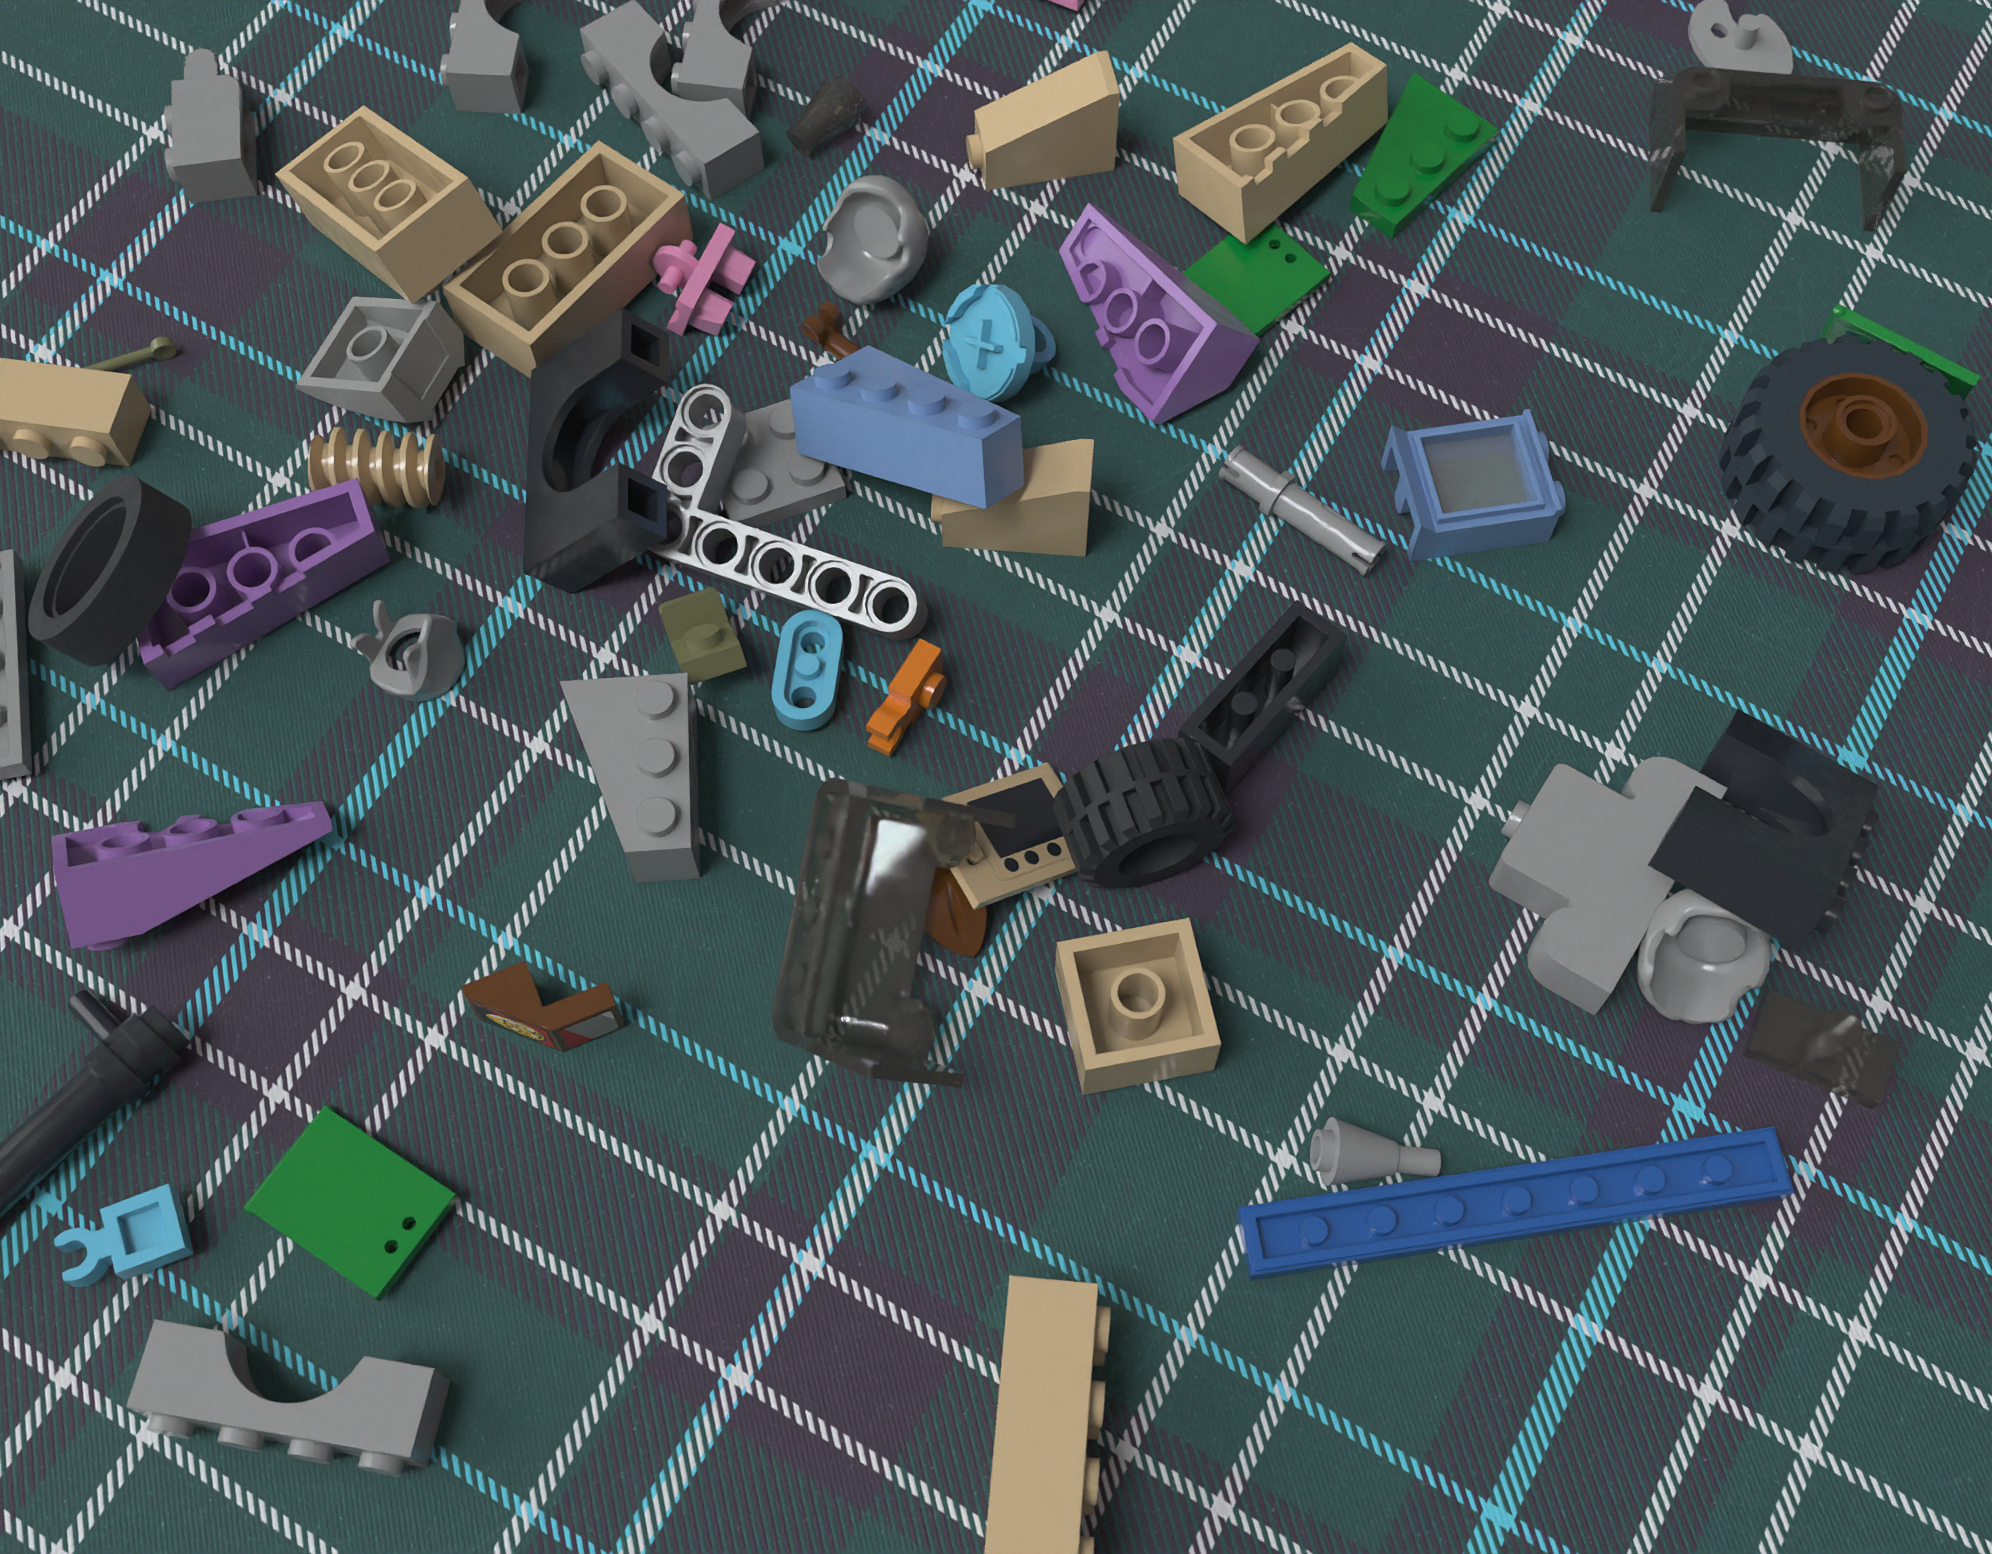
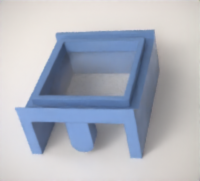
[1381,409,1565,562]

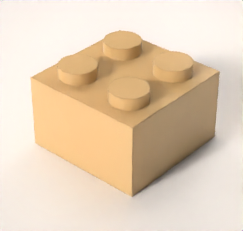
[1055,918,1221,1095]

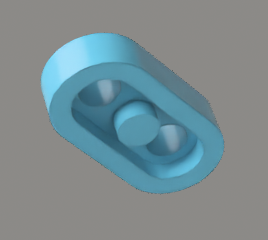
[771,610,844,731]

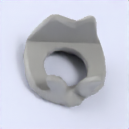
[350,599,465,702]

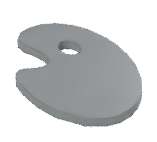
[1688,0,1794,94]

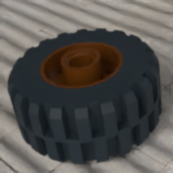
[1719,336,1977,573]

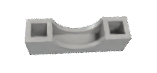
[440,0,529,114]
[580,0,765,201]
[671,0,778,120]
[126,1320,450,1477]

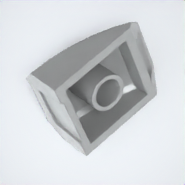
[296,296,465,423]

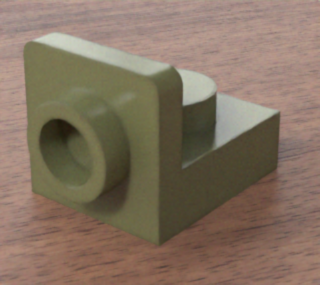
[659,587,747,685]

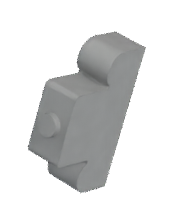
[1489,757,1728,1016]

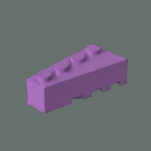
[137,478,391,691]

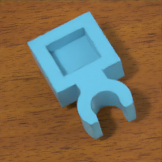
[54,1183,194,1287]

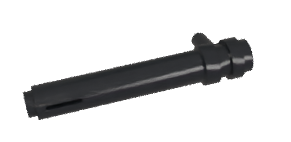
[0,990,191,1219]

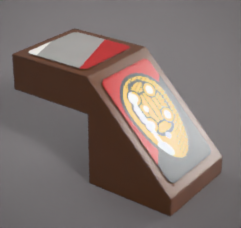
[461,961,626,1053]

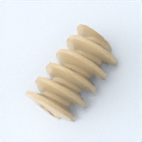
[308,427,445,509]

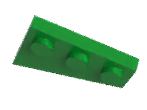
[1349,72,1499,239]

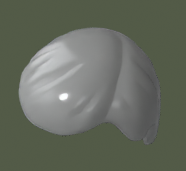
[817,175,928,305]
[1637,888,1772,1024]

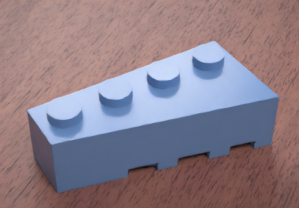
[790,345,1024,510]

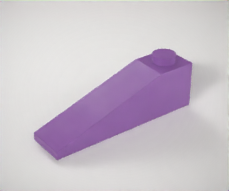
[1059,203,1260,424]
[52,801,333,951]

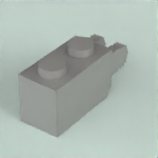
[164,47,258,204]

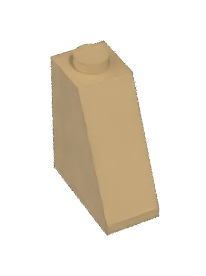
[966,50,1120,191]
[931,439,1094,557]

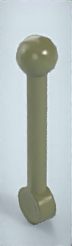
[83,336,177,372]

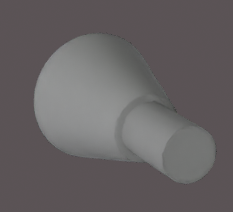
[1310,1117,1441,1186]

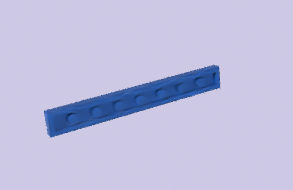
[1237,1126,1794,1281]

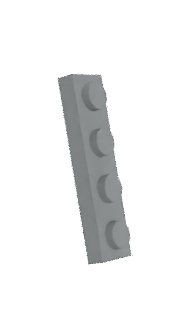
[0,549,32,780]

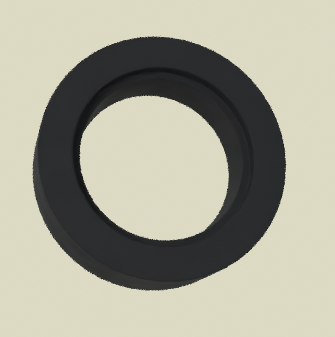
[28,475,192,667]

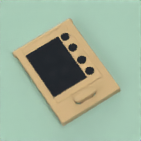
[916,762,1077,910]

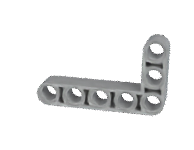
[649,384,928,641]

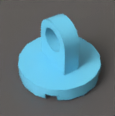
[943,284,1056,402]

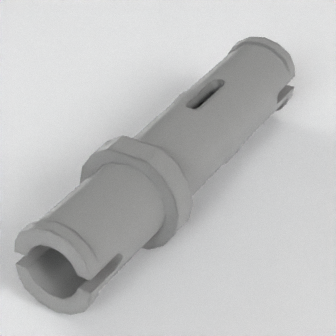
[1218,445,1387,577]

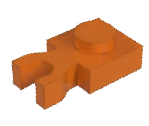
[866,639,947,757]

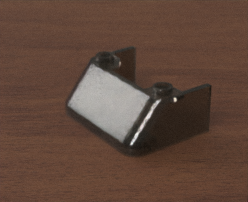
[1648,67,1906,232]
[772,778,1016,1088]

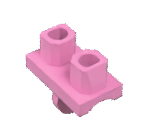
[653,223,756,336]

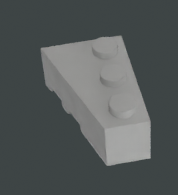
[559,673,700,883]

